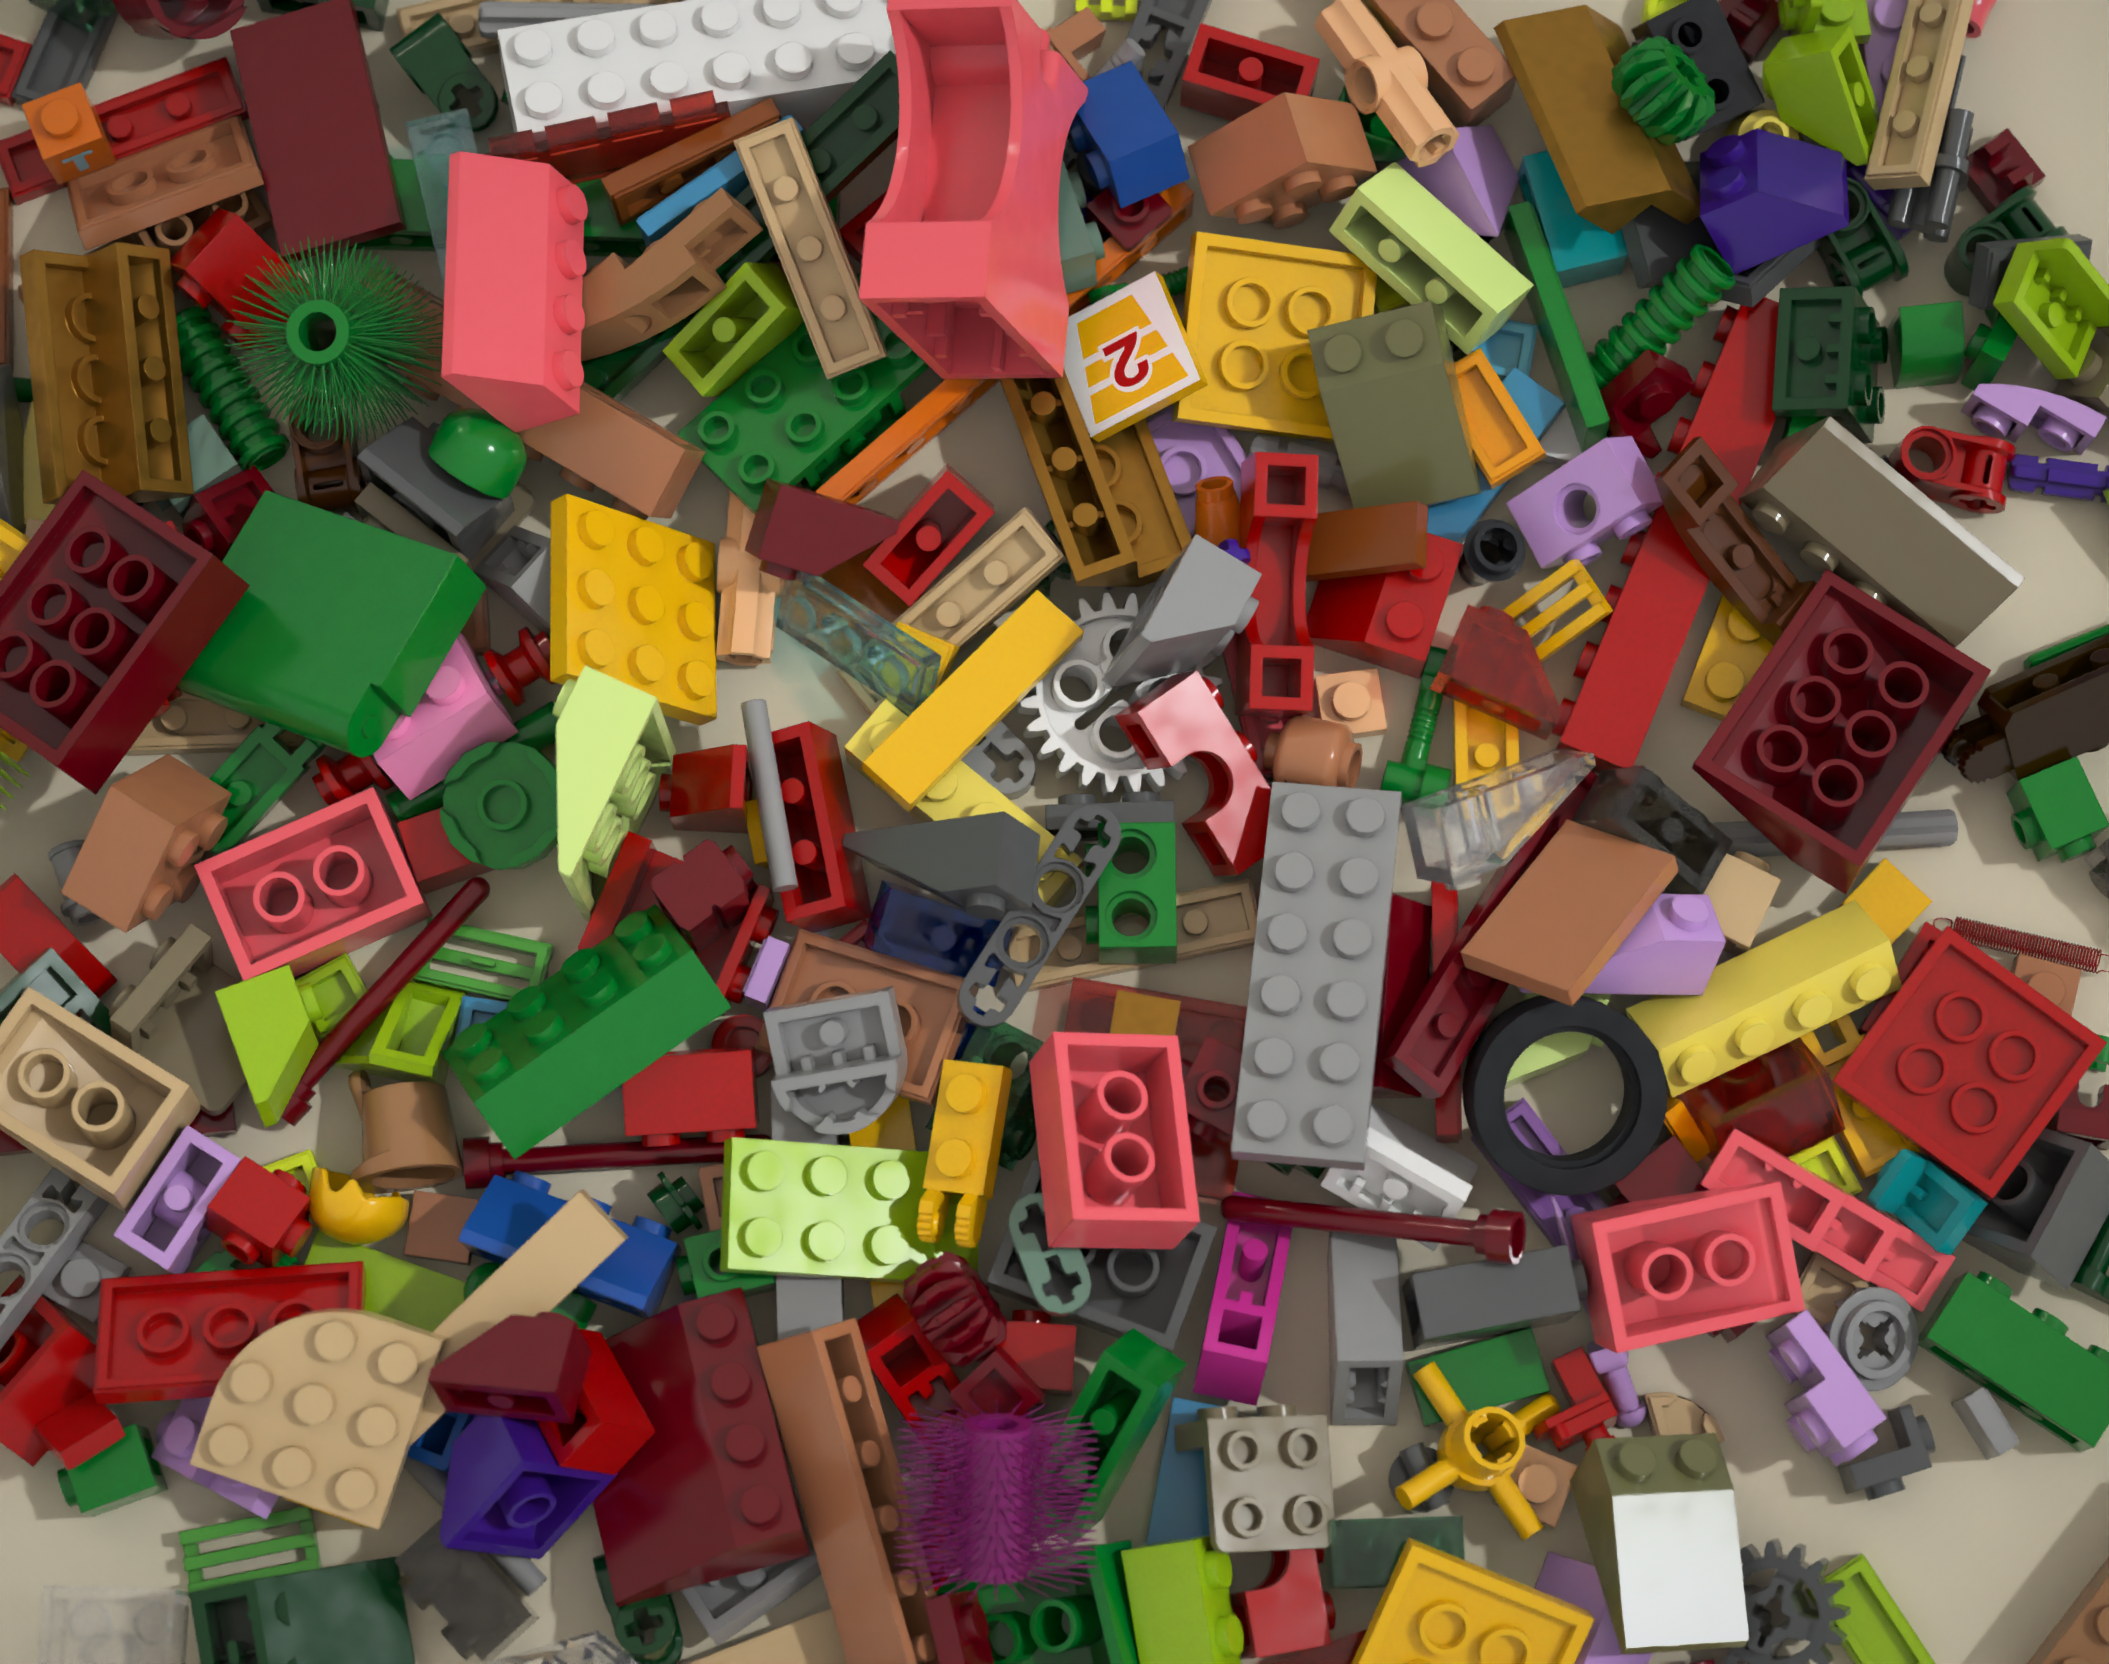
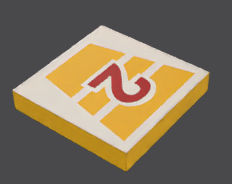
[1064,271,1208,443]

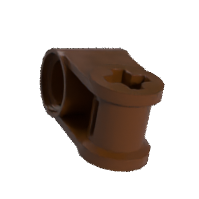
[289,395,367,513]

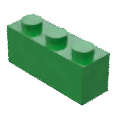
[1918,1271,2109,1452]
[1033,1328,1187,1545]

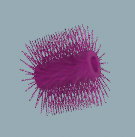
[894,1399,1099,1601]

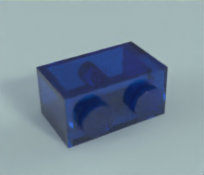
[863,880,1014,987]

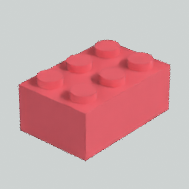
[194,787,433,981]
[1029,1032,1200,1249]

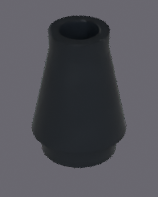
[1458,519,1525,586]

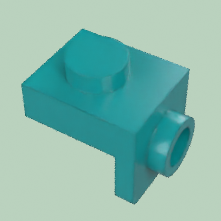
[1867,1149,1988,1255]

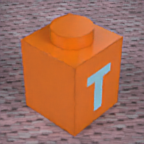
[21,82,117,185]

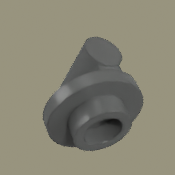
[1388,1442,1454,1513]

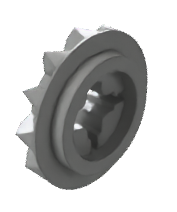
[1822,1287,1919,1391]

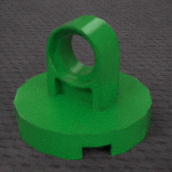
[440,741,558,871]

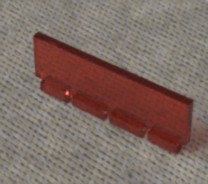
[484,90,730,184]

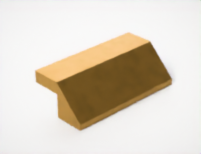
[1494,5,1700,235]
[19,242,194,505]
[999,370,1191,587]

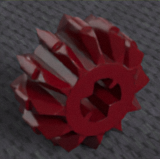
[904,1251,1006,1368]

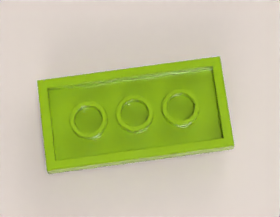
[720,1137,979,1283]

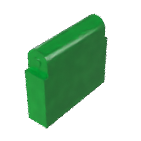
[177,490,487,758]

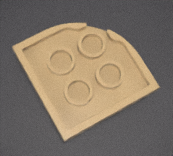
[190,1308,447,1530]

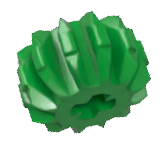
[1611,35,1716,146]

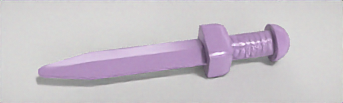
[1550,1194,1647,1428]

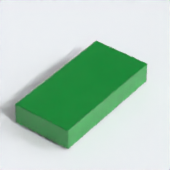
[1405,1327,1551,1427]

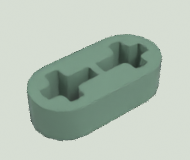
[1008,1193,1092,1318]

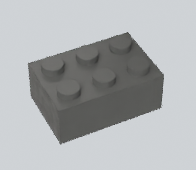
[987,1159,1218,1353]

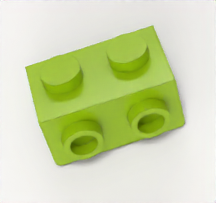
[1993,238,2109,380]

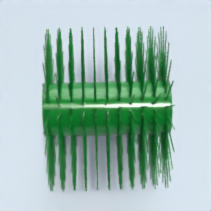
[225,236,443,443]

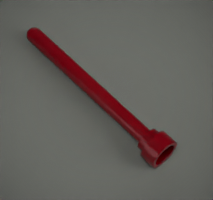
[281,877,490,1127]
[463,1134,772,1190]
[1220,1195,1526,1265]

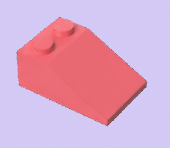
[1570,1180,1805,1353]

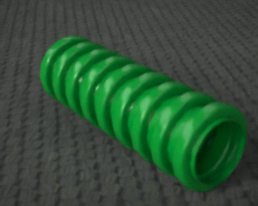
[1586,244,1736,390]
[176,306,291,471]

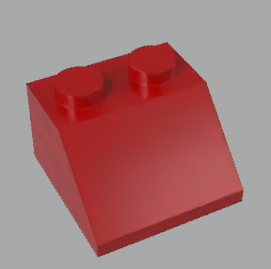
[1306,532,1464,679]
[0,1274,97,1467]

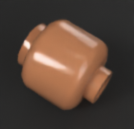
[1263,715,1362,788]

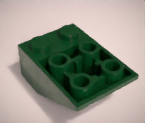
[189,1556,416,1664]

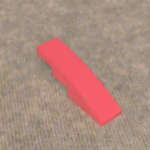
[1700,1127,1956,1312]

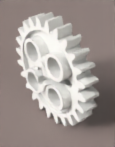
[1016,592,1223,799]

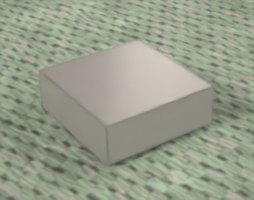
[1952,1387,2019,1460]

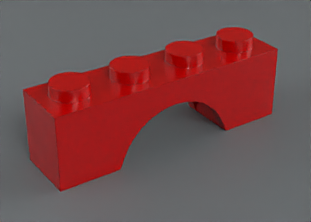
[1235,452,1319,718]

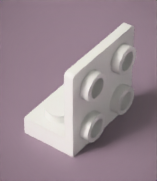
[1320,1103,1478,1251]

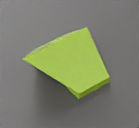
[333,981,466,1086]

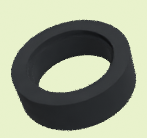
[1462,995,1667,1195]

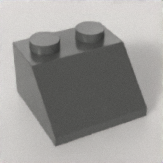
[357,416,515,562]
[1961,1128,2109,1290]

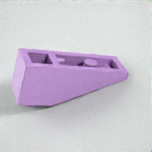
[1519,894,1726,995]

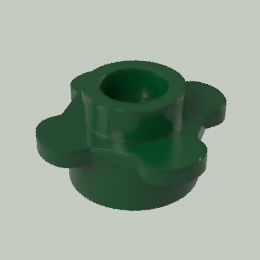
[647,1171,705,1235]

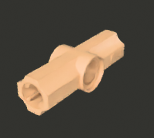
[1314,0,1460,168]
[716,490,784,666]

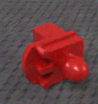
[1532,1346,1618,1452]

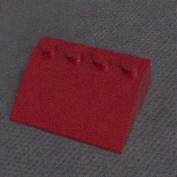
[0,469,250,795]
[1692,569,1991,895]
[593,1287,811,1607]

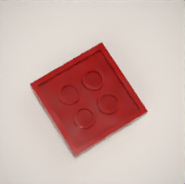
[1830,926,2107,1200]

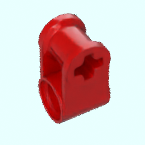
[1888,426,2016,514]

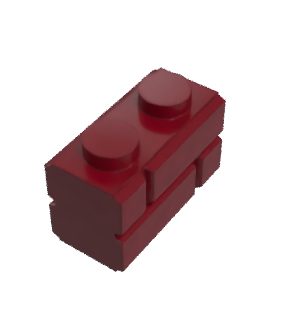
[651,839,758,953]

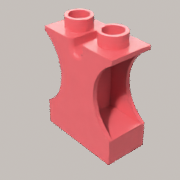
[859,0,1088,379]

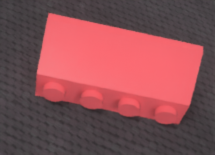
[441,151,588,433]

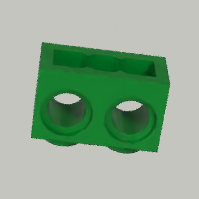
[1085,822,1177,964]

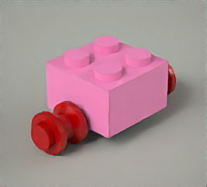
[312,626,556,806]

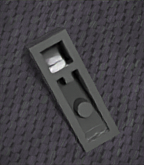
[842,811,1040,919]

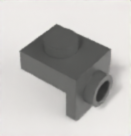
[1838,1404,1935,1501]

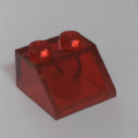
[1676,1037,1845,1162]

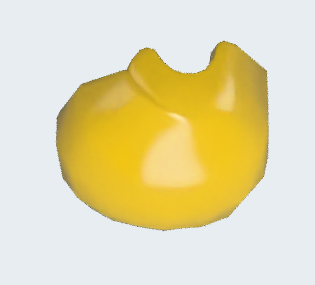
[309,1167,409,1245]

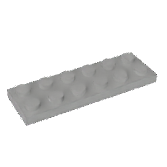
[1231,782,1402,1171]

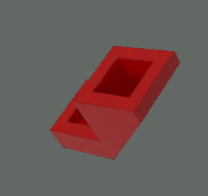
[0,873,118,1017]

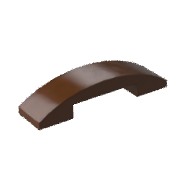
[1655,436,1817,645]

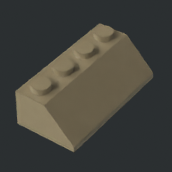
[1738,416,2025,648]

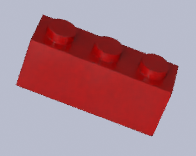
[771,721,873,933]

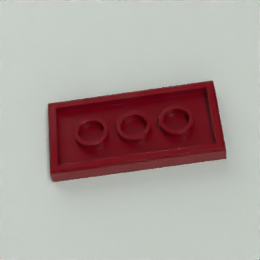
[230,0,407,264]

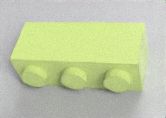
[1328,161,1534,355]

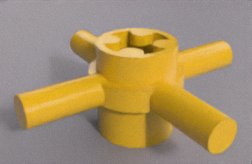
[1395,1361,1561,1541]

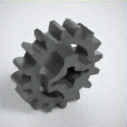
[1724,1539,1851,1664]

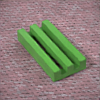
[413,917,555,1003]
[179,1506,322,1597]

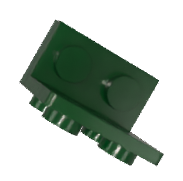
[1772,286,1889,443]

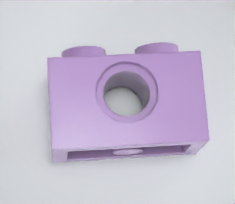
[1506,436,1663,568]
[113,1125,242,1274]

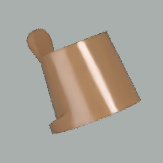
[348,1069,464,1193]

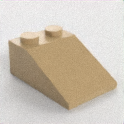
[0,986,201,1213]

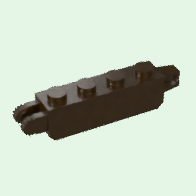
[1941,634,2109,784]

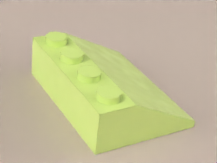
[553,665,677,921]

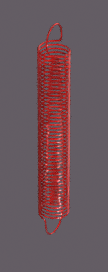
[1933,916,2109,974]

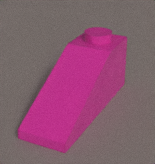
[1193,1191,1293,1406]

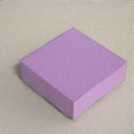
[743,936,791,1011]

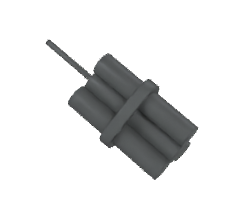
[1886,55,1974,243]

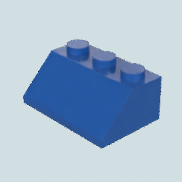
[458,1170,682,1319]

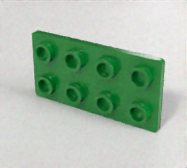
[678,273,929,515]

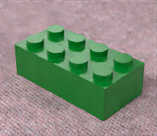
[442,903,732,1160]

